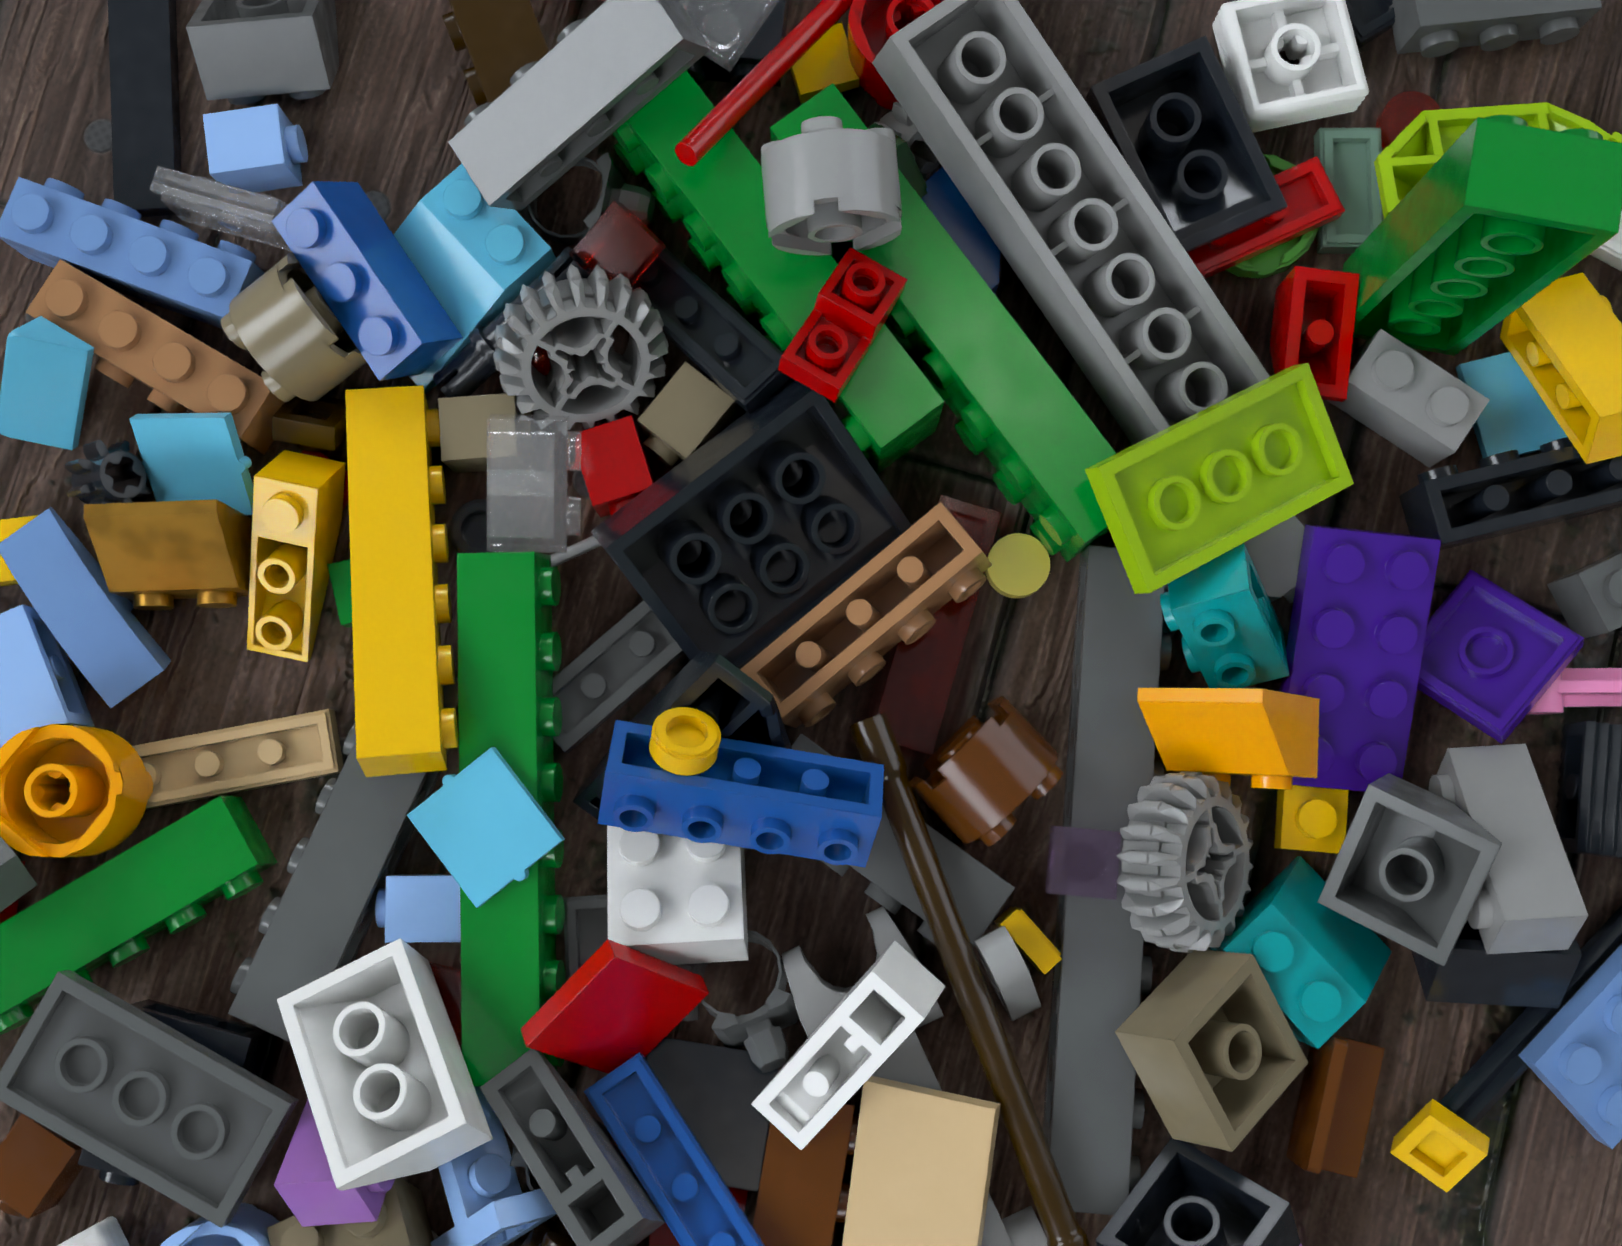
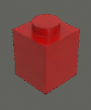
[570,415,655,518]

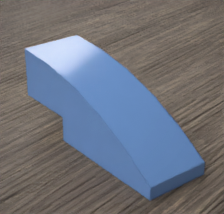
[0,507,172,708]

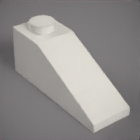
[751,941,945,1150]

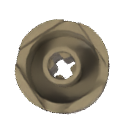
[221,252,367,402]

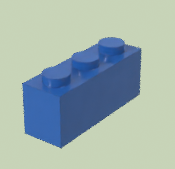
[271,181,463,381]

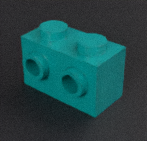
[1160,543,1289,688]

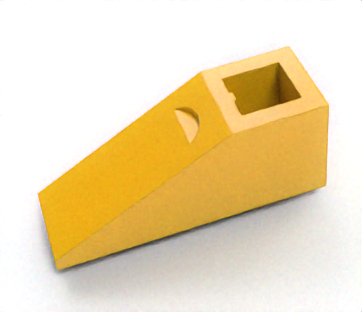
[247,450,346,662]

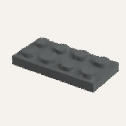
[0,970,299,1228]

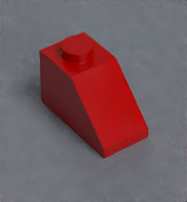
[1270,266,1360,402]

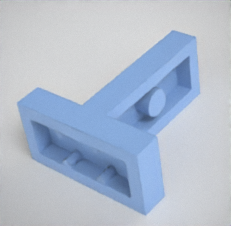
[431,1086,557,1246]

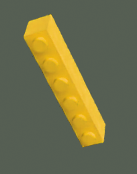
[345,385,458,777]

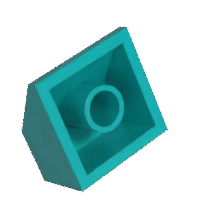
[1210,856,1392,1049]

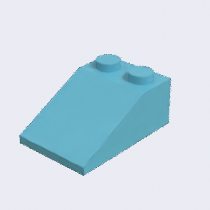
[394,163,556,394]

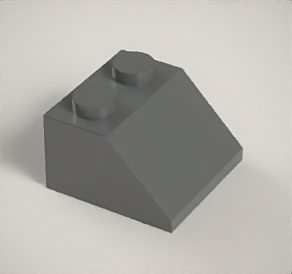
[186,0,339,105]
[1318,773,1502,966]

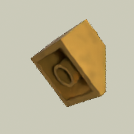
[84,499,252,610]

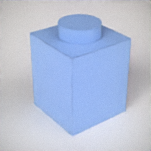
[203,104,308,196]
[375,874,461,943]

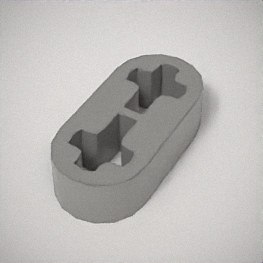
[974,926,1041,1021]

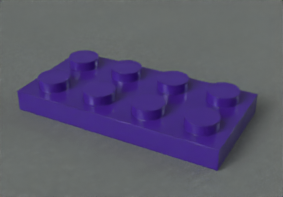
[1280,524,1441,792]

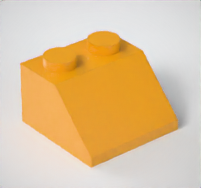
[1137,688,1320,790]

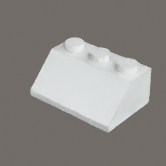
[277,938,493,1191]

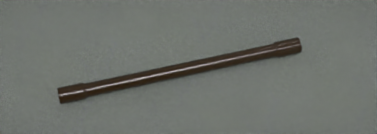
[849,712,1091,1246]

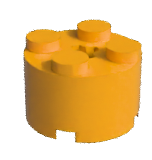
[0,724,153,858]

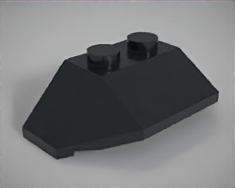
[573,651,792,826]

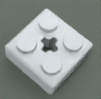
[1212,0,1369,132]

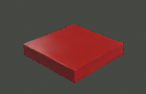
[520,939,709,1074]

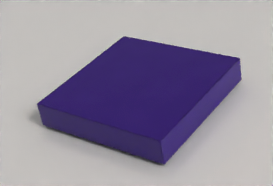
[1417,570,1584,744]

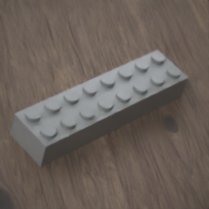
[872,0,1270,445]

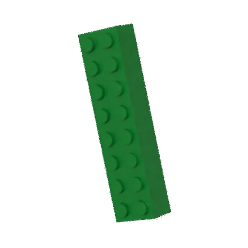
[613,70,944,474]
[770,83,1116,563]

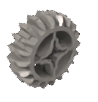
[493,264,668,435]
[1116,771,1254,953]

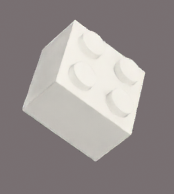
[607,825,749,965]

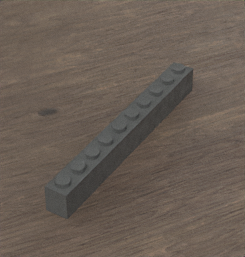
[1043,545,1172,1215]

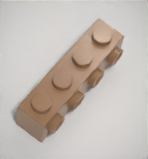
[26,259,285,455]
[740,502,992,728]

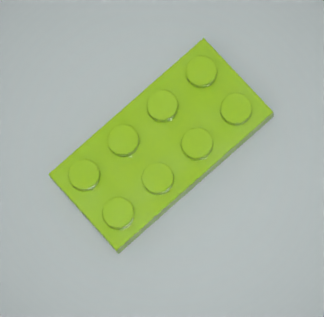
[1085,362,1354,594]

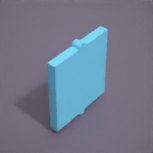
[1455,352,1567,458]
[129,412,253,515]
[407,747,565,908]

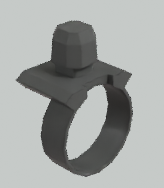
[527,152,655,246]
[693,930,799,1073]

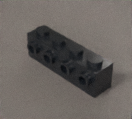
[1399,437,1622,550]

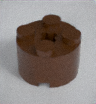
[910,696,1064,846]

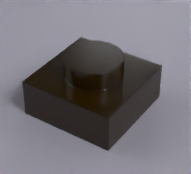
[272,396,347,452]

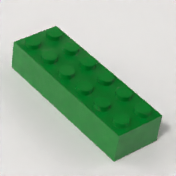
[1342,115,1622,356]

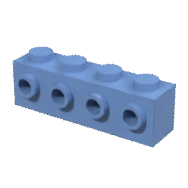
[0,177,264,329]

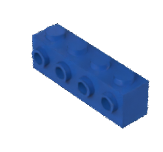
[598,720,884,867]

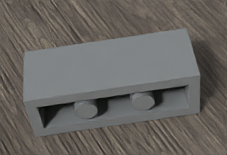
[1429,744,1589,954]

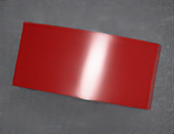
[778,247,908,402]

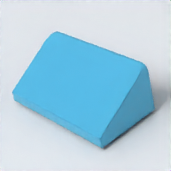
[0,316,94,450]

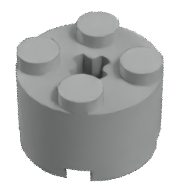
[761,116,902,255]

